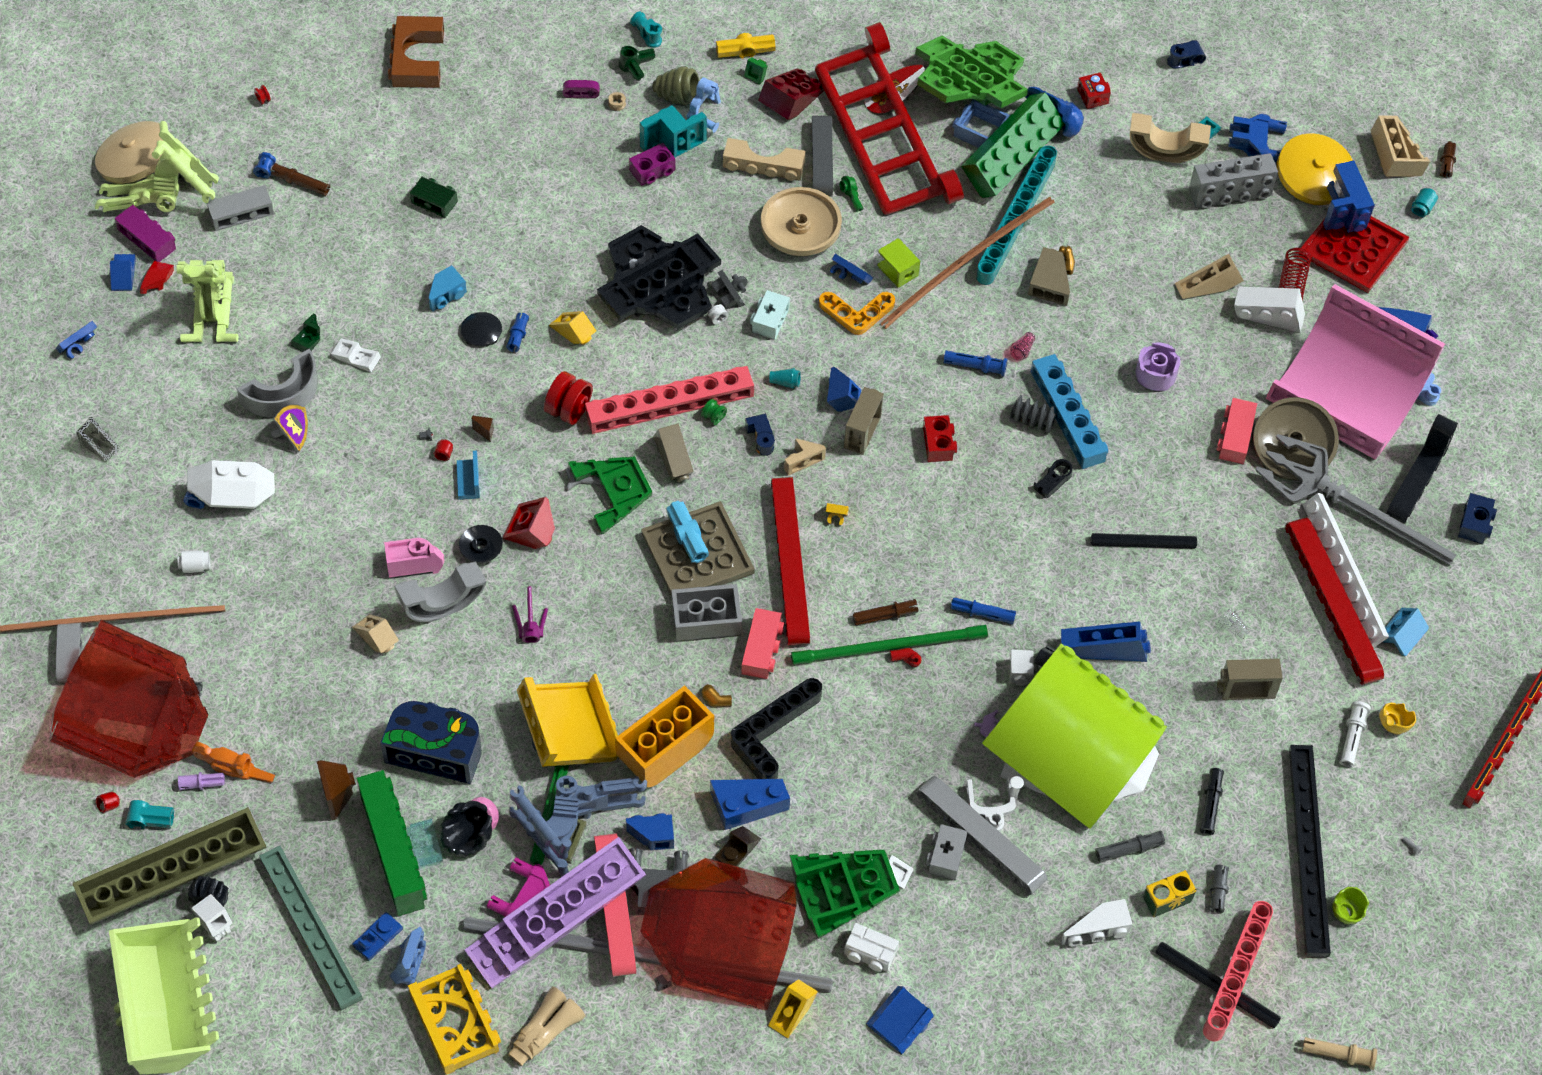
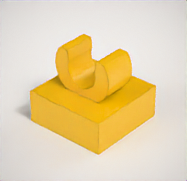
[826,503,849,525]

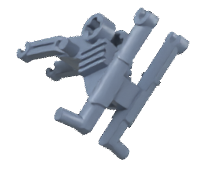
[509,776,647,877]

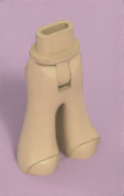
[508,986,586,1066]

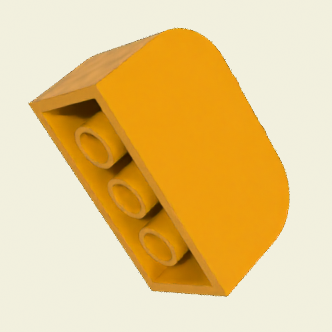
[615,685,715,787]

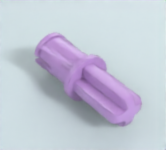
[178,772,225,790]

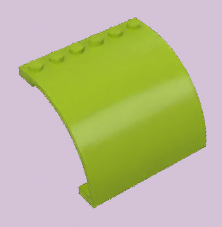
[982,644,1167,829]

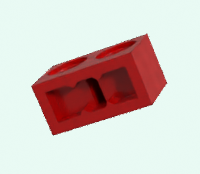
[923,415,957,462]

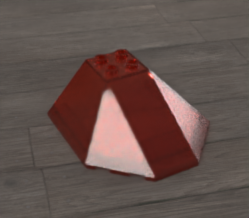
[49,620,209,778]
[640,858,797,1010]

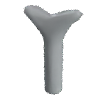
[566,467,601,491]

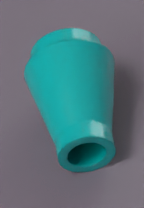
[769,368,801,389]

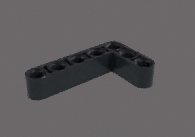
[1386,414,1458,524]
[731,678,822,779]

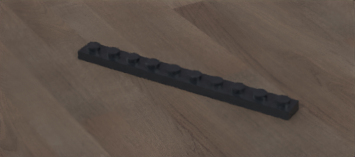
[1289,745,1331,957]

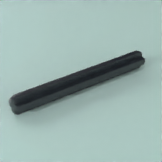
[1090,533,1197,549]

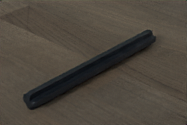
[1156,942,1281,1028]

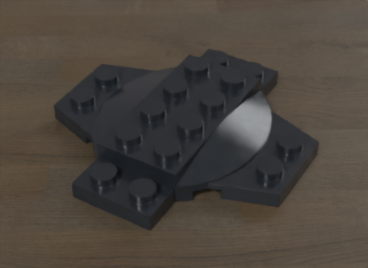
[597,225,721,329]

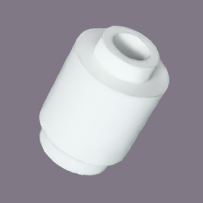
[178,550,210,573]

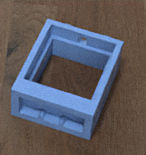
[952,99,1010,148]

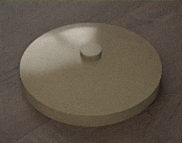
[1253,397,1339,481]

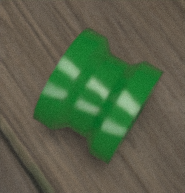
[701,399,727,425]

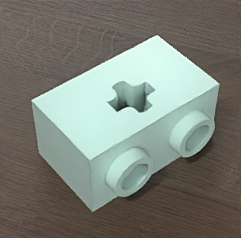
[750,290,790,339]

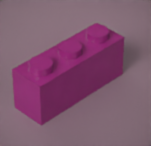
[114,205,176,262]

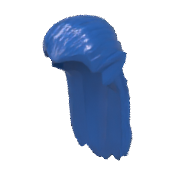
[1025,87,1084,137]

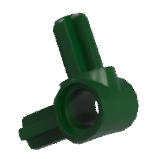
[618,46,656,81]

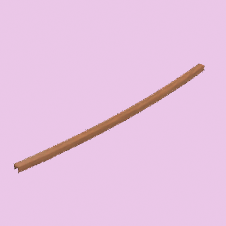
[881,196,1055,329]
[0,605,226,632]

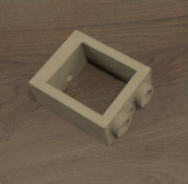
[844,387,884,455]
[1217,659,1283,700]

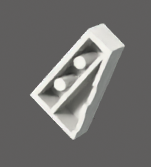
[1234,287,1305,333]

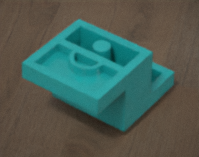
[639,105,707,158]

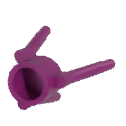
[512,586,548,643]

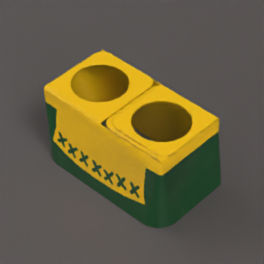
[1143,870,1196,917]

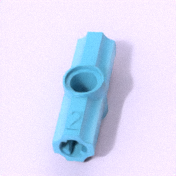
[666,501,709,563]

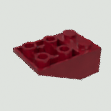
[758,68,824,120]

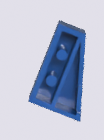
[710,779,790,830]

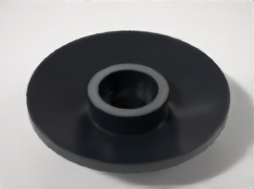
[459,525,503,563]

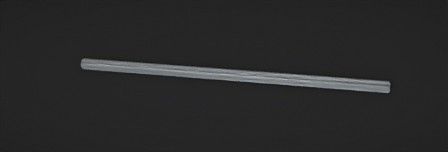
[463,917,833,993]

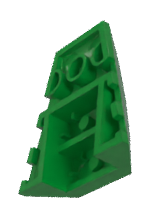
[789,849,900,939]

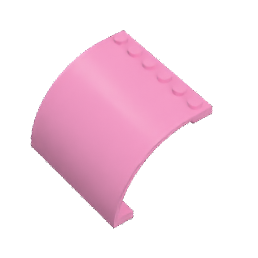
[1266,284,1445,460]

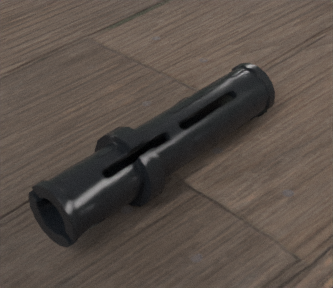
[1200,768,1224,835]

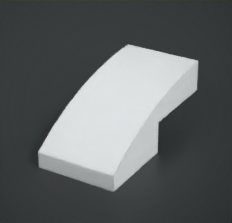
[331,338,381,372]

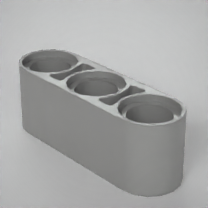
[56,623,83,683]

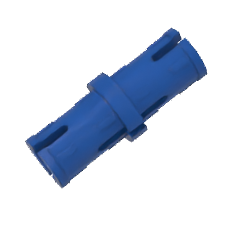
[506,313,529,352]

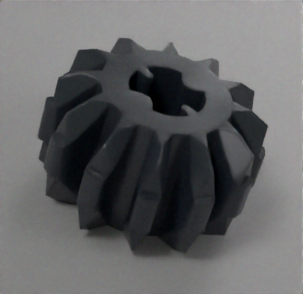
[188,876,229,907]

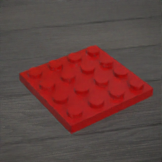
[1299,216,1410,293]

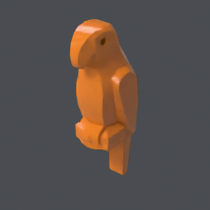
[192,741,275,783]

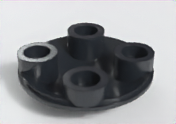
[461,312,502,346]

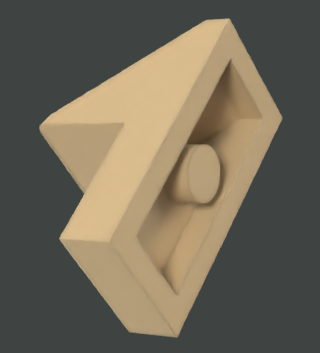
[784,439,826,476]

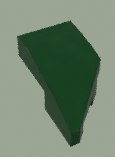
[291,313,320,352]

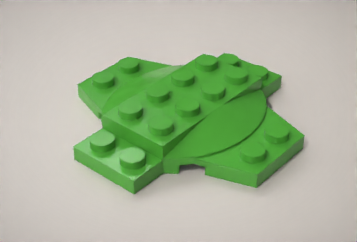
[915,35,1028,108]

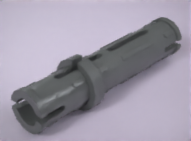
[1095,830,1165,862]

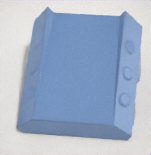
[390,927,426,985]

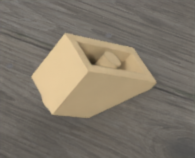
[352,614,399,653]

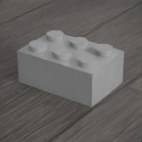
[671,584,742,641]

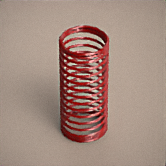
[1278,247,1312,301]

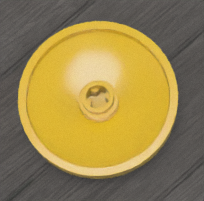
[1277,133,1353,206]

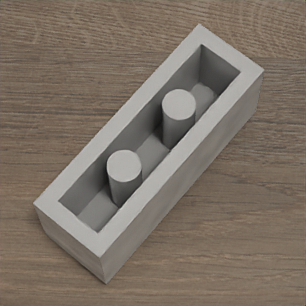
[207,185,274,231]

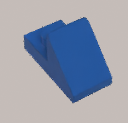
[110,254,136,291]

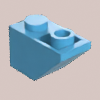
[429,265,467,312]

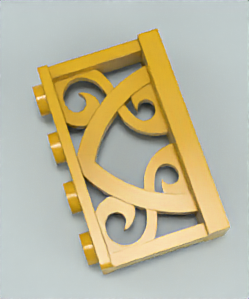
[408,964,501,1075]

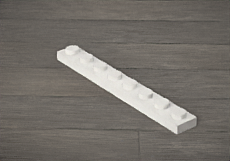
[1302,493,1389,648]

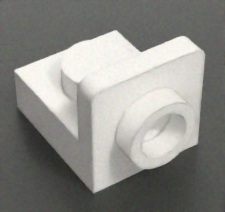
[887,855,913,889]

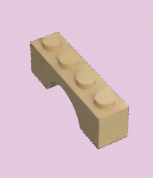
[723,138,806,181]

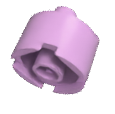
[1135,342,1180,391]

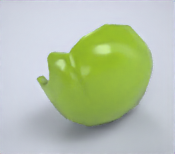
[1332,886,1369,925]

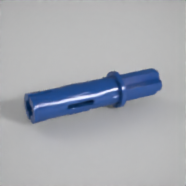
[950,598,1016,625]

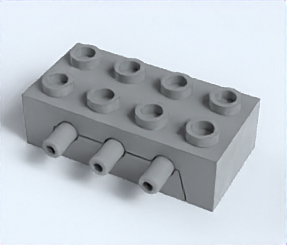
[1189,153,1278,208]

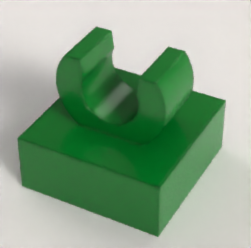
[744,57,768,85]

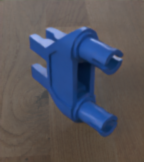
[1228,114,1287,163]

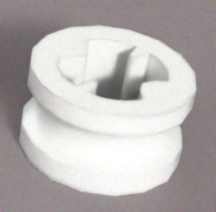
[708,304,729,325]

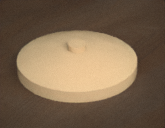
[95,121,163,184]
[761,187,842,256]

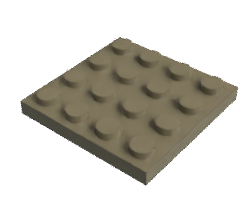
[641,501,755,595]

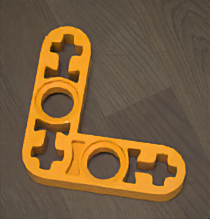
[819,292,895,335]

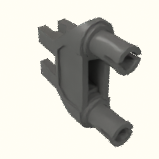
[628,848,691,916]

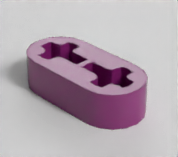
[562,80,600,98]

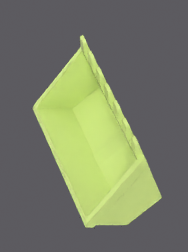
[109,917,219,1074]

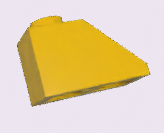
[549,311,596,345]
[768,979,818,1038]

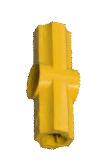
[716,33,776,59]

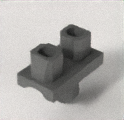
[711,269,748,309]

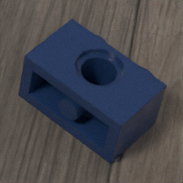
[1458,493,1497,544]

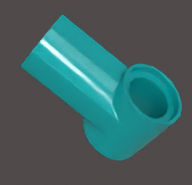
[125,800,175,829]

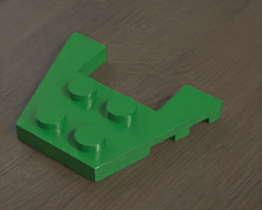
[568,456,652,534]

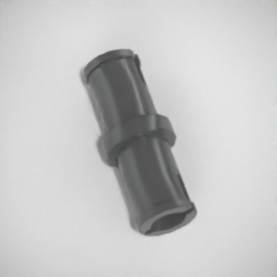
[1209,865,1229,913]

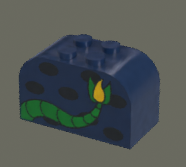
[381,701,482,784]

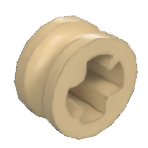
[608,92,626,111]

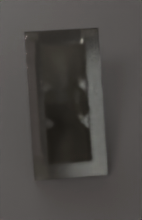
[76,417,120,462]

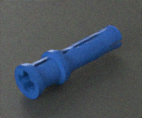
[943,350,1008,377]

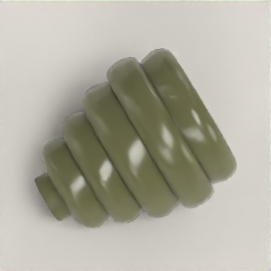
[652,66,700,106]

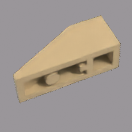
[1175,254,1244,299]

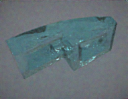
[410,819,443,867]

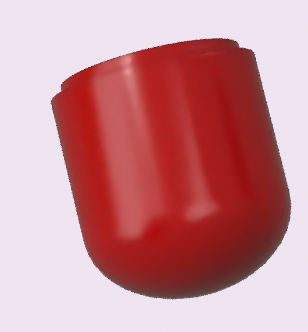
[433,439,453,461]
[96,792,120,813]

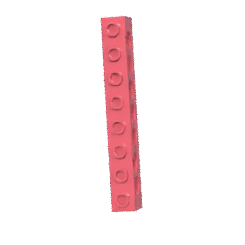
[585,366,754,434]

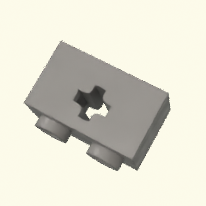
[926,824,968,880]

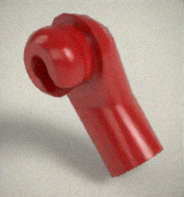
[890,648,922,667]

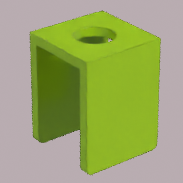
[877,238,920,288]

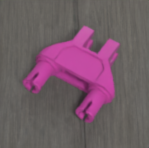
[487,857,550,918]

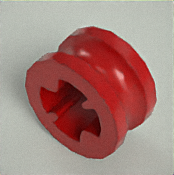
[254,85,271,105]

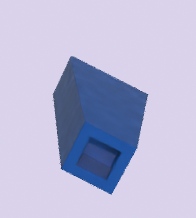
[1061,621,1151,662]

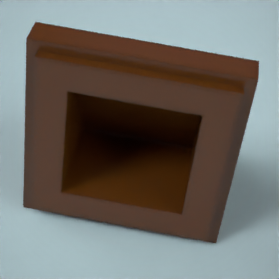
[471,415,494,442]

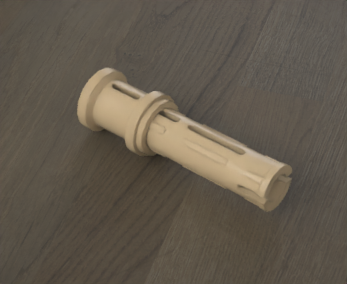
[1302,1037,1377,1070]

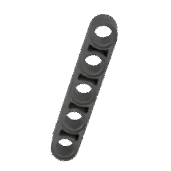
[812,116,833,196]

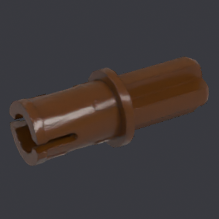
[1440,141,1456,178]

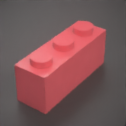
[1216,398,1258,464]
[741,608,785,679]

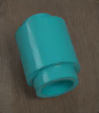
[1411,188,1438,218]

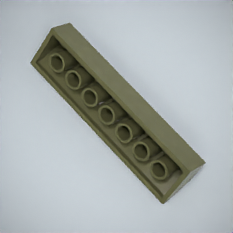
[72,807,267,925]

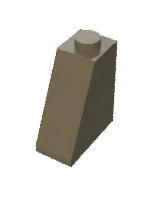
[1028,247,1070,306]
[653,423,694,482]

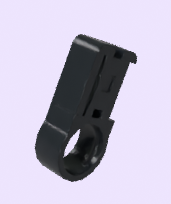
[1034,459,1073,498]

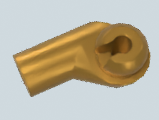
[1059,245,1075,275]

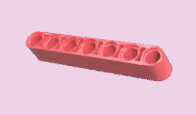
[594,833,636,977]
[1203,901,1273,1042]

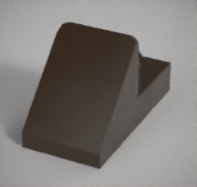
[715,826,761,872]

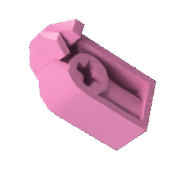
[384,538,444,578]

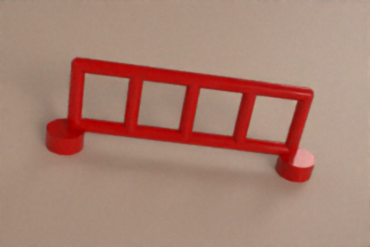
[815,22,964,215]

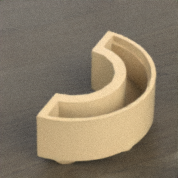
[1130,113,1211,163]

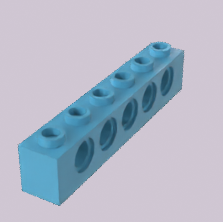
[1030,354,1108,469]

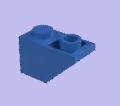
[827,367,861,412]
[626,813,674,850]

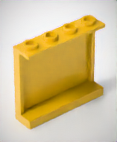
[516,674,618,767]

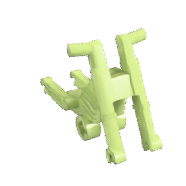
[95,121,219,212]
[176,260,239,342]

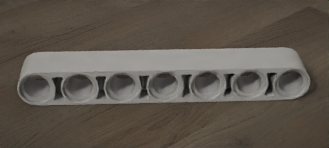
[916,776,1048,895]

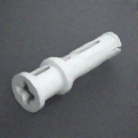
[1339,701,1371,768]

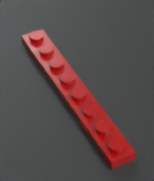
[1462,669,1542,808]

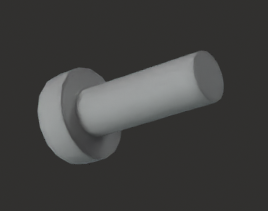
[1402,837,1422,855]

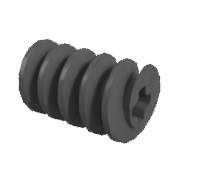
[1009,395,1057,433]

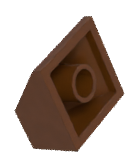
[317,760,356,820]

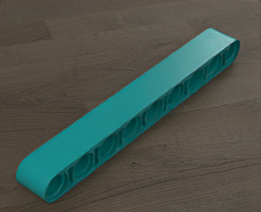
[976,145,1057,285]

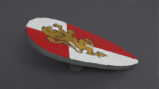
[864,65,925,115]

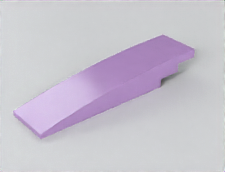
[465,837,646,989]

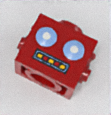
[1077,72,1111,109]

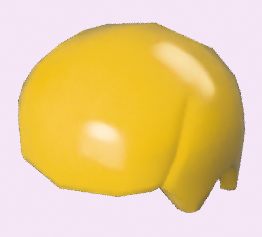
[1379,702,1416,735]

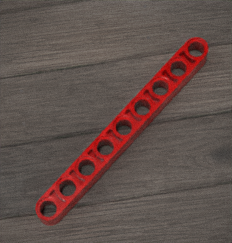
[771,477,810,646]
[1285,517,1384,685]

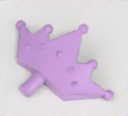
[975,710,999,737]

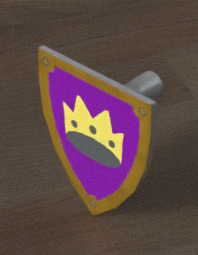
[271,405,308,452]

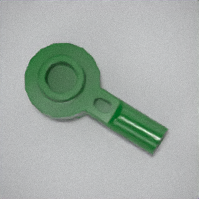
[839,176,864,212]

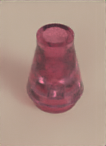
[1010,332,1035,361]

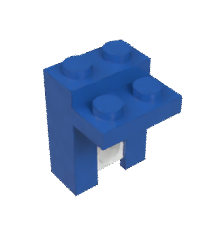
[1323,161,1375,233]

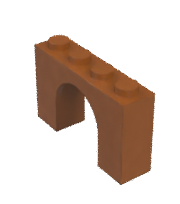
[388,16,444,88]

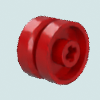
[544,371,593,425]

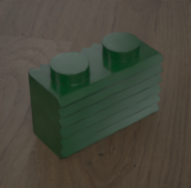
[410,176,458,218]

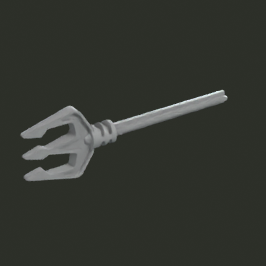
[1255,434,1456,566]

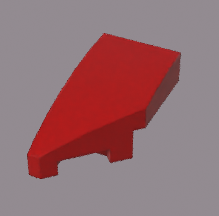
[140,261,174,294]

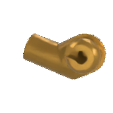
[701,684,732,707]

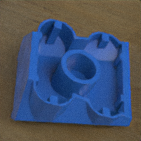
[866,986,934,1054]

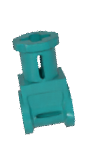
[630,11,662,48]

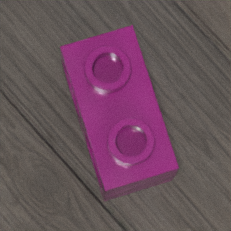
[629,143,676,186]

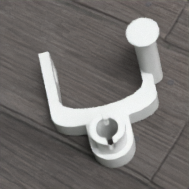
[966,776,1024,832]

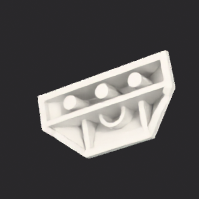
[187,460,275,509]

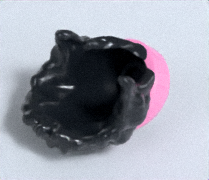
[440,797,499,857]

